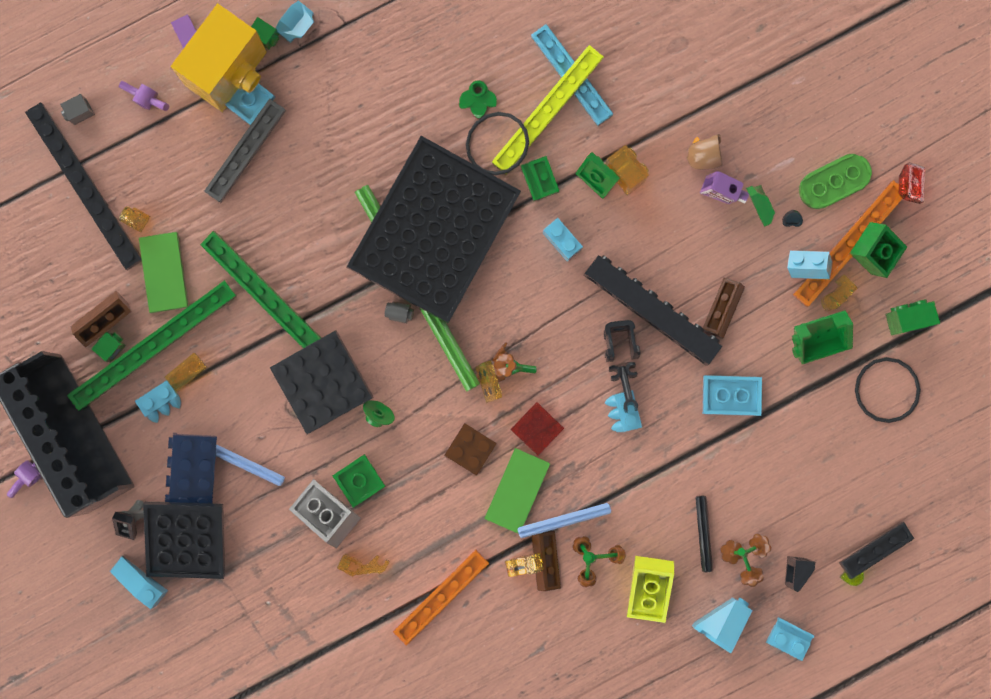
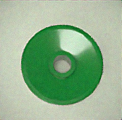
[363,400,395,427]

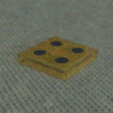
[475,360,502,403]

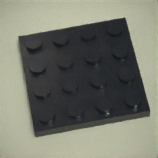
[270,330,374,434]
[143,501,225,579]

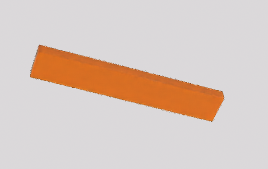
[393,549,489,646]

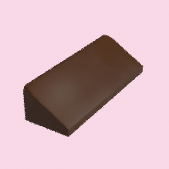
[703,278,745,339]
[532,531,561,591]

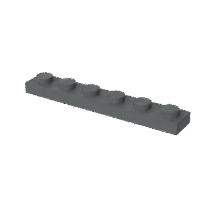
[204,98,286,203]

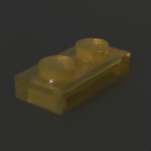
[164,353,208,392]

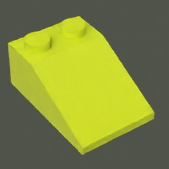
[627,556,674,623]

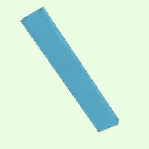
[531,24,613,126]

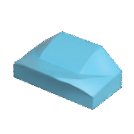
[276,0,314,43]

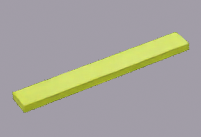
[492,45,604,175]

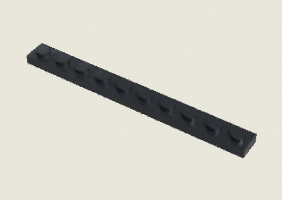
[25,102,142,271]

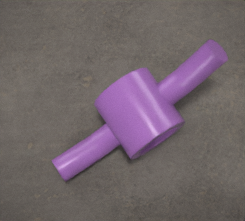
[119,81,169,111]
[7,460,41,498]

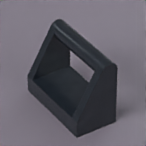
[785,556,816,592]

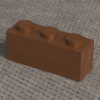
[71,291,132,348]

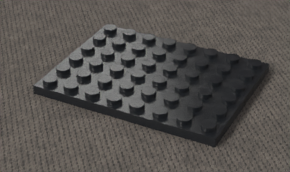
[346,136,521,323]

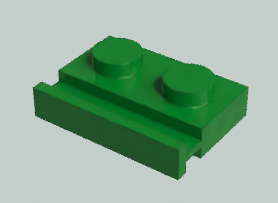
[520,156,560,202]

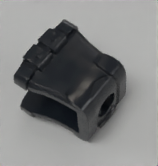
[604,320,640,362]

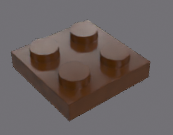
[444,423,497,476]

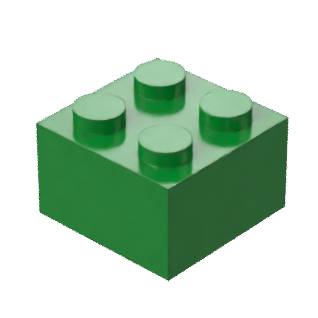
[850,222,907,278]
[885,299,940,336]

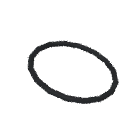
[466,112,529,175]
[855,357,921,423]

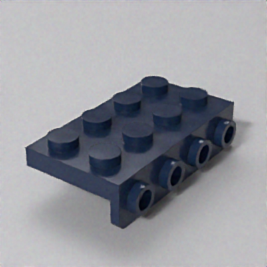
[165,433,217,503]

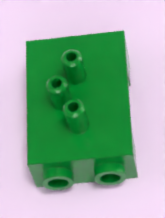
[792,310,853,365]

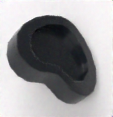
[782,210,803,227]

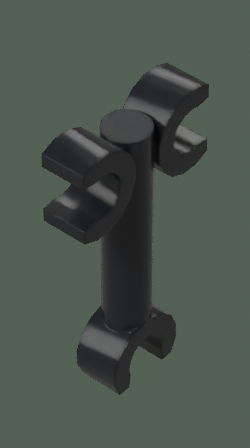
[609,362,638,413]

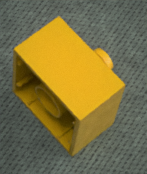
[170,3,267,113]

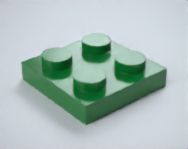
[575,152,620,199]
[332,454,386,508]

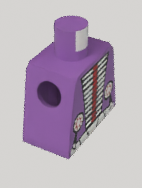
[700,171,749,204]

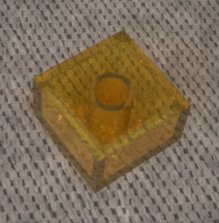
[605,145,649,196]

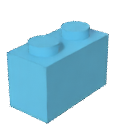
[543,218,583,262]
[787,251,832,279]

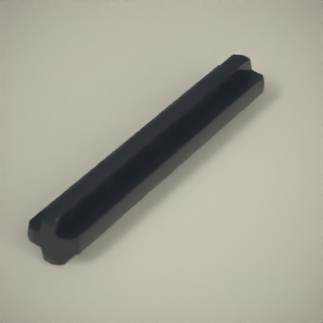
[695,495,713,573]

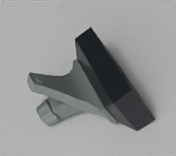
[112,500,144,540]

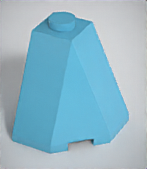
[692,597,753,653]

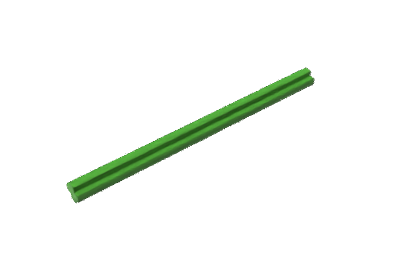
[354,185,480,392]

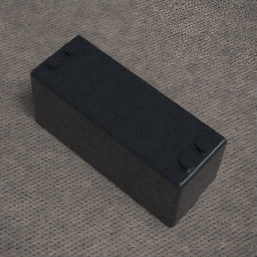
[0,351,135,518]

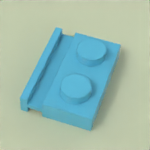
[766,617,814,661]

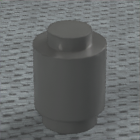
[385,301,414,324]

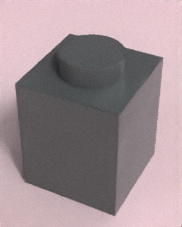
[60,94,95,125]

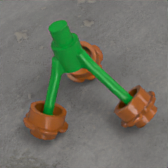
[573,536,626,588]

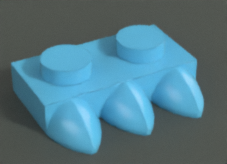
[135,380,181,423]
[605,390,642,432]

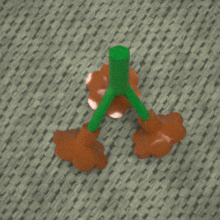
[488,342,537,391]
[720,533,772,587]

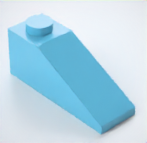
[110,556,168,609]

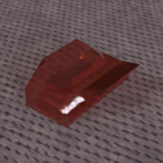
[898,162,925,204]

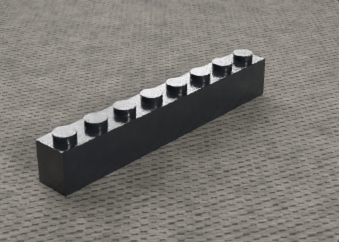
[583,255,723,366]

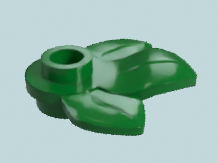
[459,80,497,119]

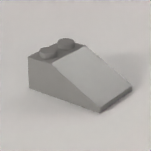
[289,479,361,549]

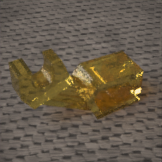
[337,554,390,577]

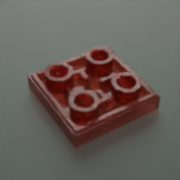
[510,402,564,456]

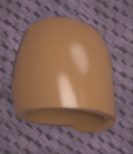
[687,134,722,170]

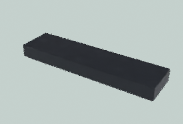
[839,522,915,579]

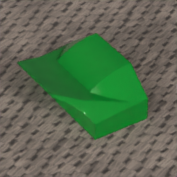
[746,185,775,227]

